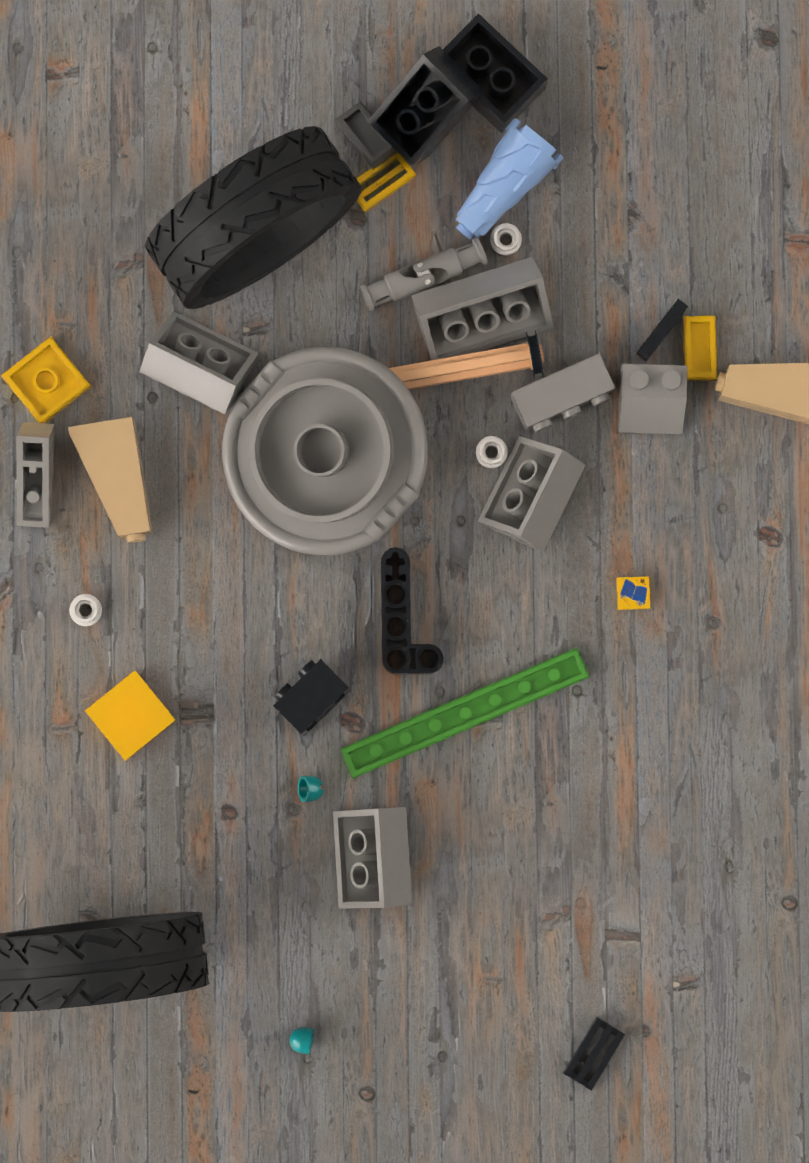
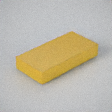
[683,316,717,381]

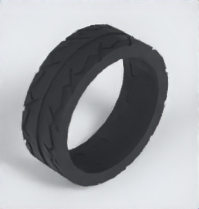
[145,126,361,309]
[0,912,210,1012]

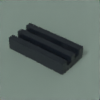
[637,299,688,362]
[563,1016,625,1091]

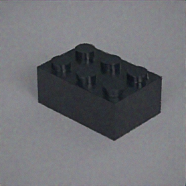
[443,13,548,133]
[367,46,484,167]
[273,659,350,736]

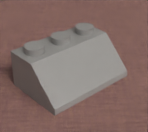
[139,311,259,414]
[478,436,585,551]
[333,807,412,909]

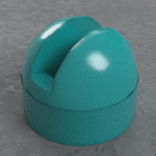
[297,776,324,802]
[289,1027,314,1055]

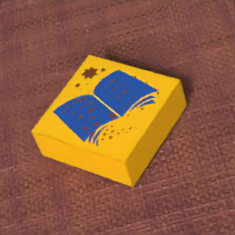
[616,576,650,610]

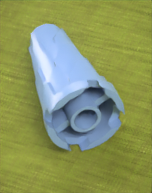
[455,118,564,240]

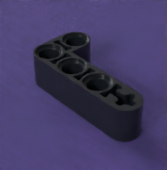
[381,547,444,675]

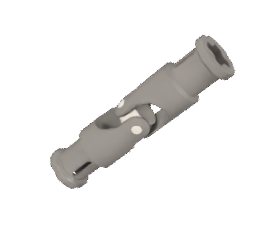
[359,237,488,312]

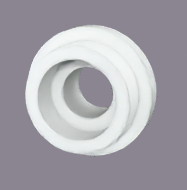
[490,223,522,256]
[476,436,508,468]
[69,594,102,626]

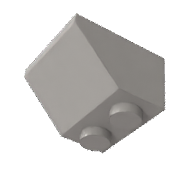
[618,364,687,435]

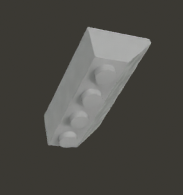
[411,257,554,360]

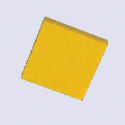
[1,336,92,424]
[85,670,176,761]

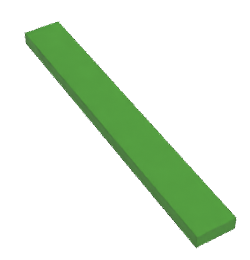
[340,648,590,779]

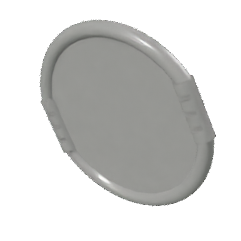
[222,346,428,556]

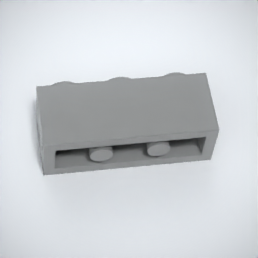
[510,353,615,433]

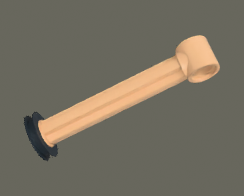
[389,330,544,390]

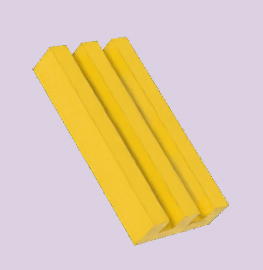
[356,152,416,213]

